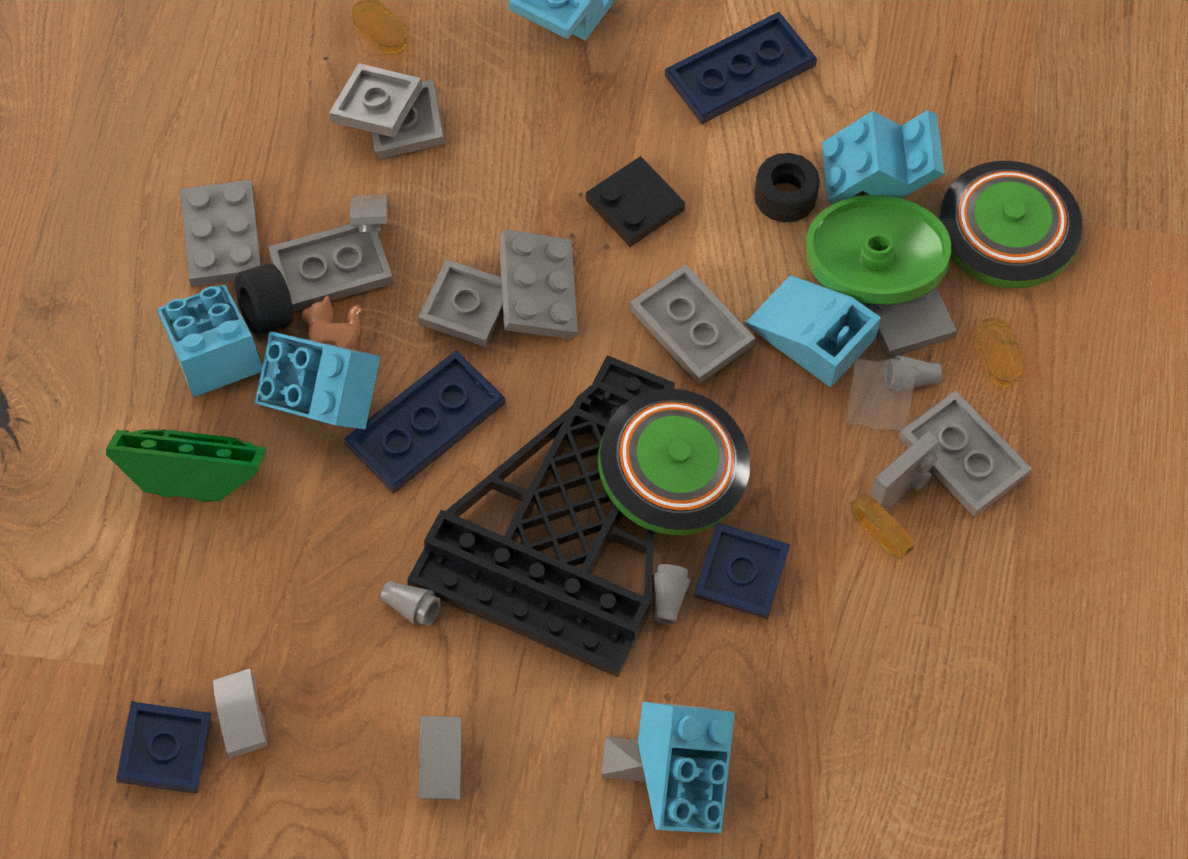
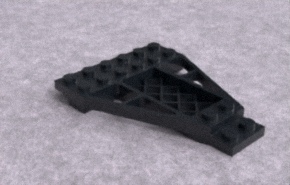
[407,355,675,677]

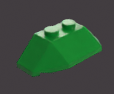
[106,429,266,502]

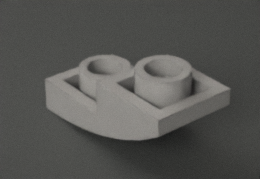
[350,194,389,232]
[213,668,268,758]
[418,716,461,799]

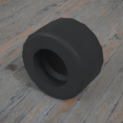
[754,153,820,223]
[235,263,294,335]

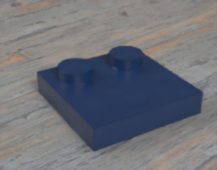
[694,523,790,619]
[116,701,211,794]

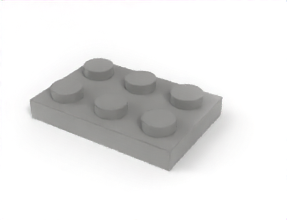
[180,180,261,286]
[268,224,393,312]
[499,229,578,340]
[629,264,756,385]
[899,390,1032,517]

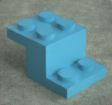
[509,0,616,41]
[822,110,944,204]

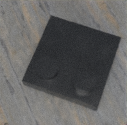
[586,156,685,247]

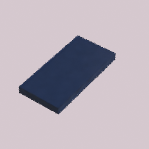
[665,12,817,124]
[344,350,505,494]

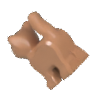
[302,296,363,350]

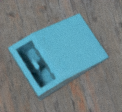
[745,275,881,388]
[157,284,262,397]
[255,331,381,429]
[638,701,735,833]

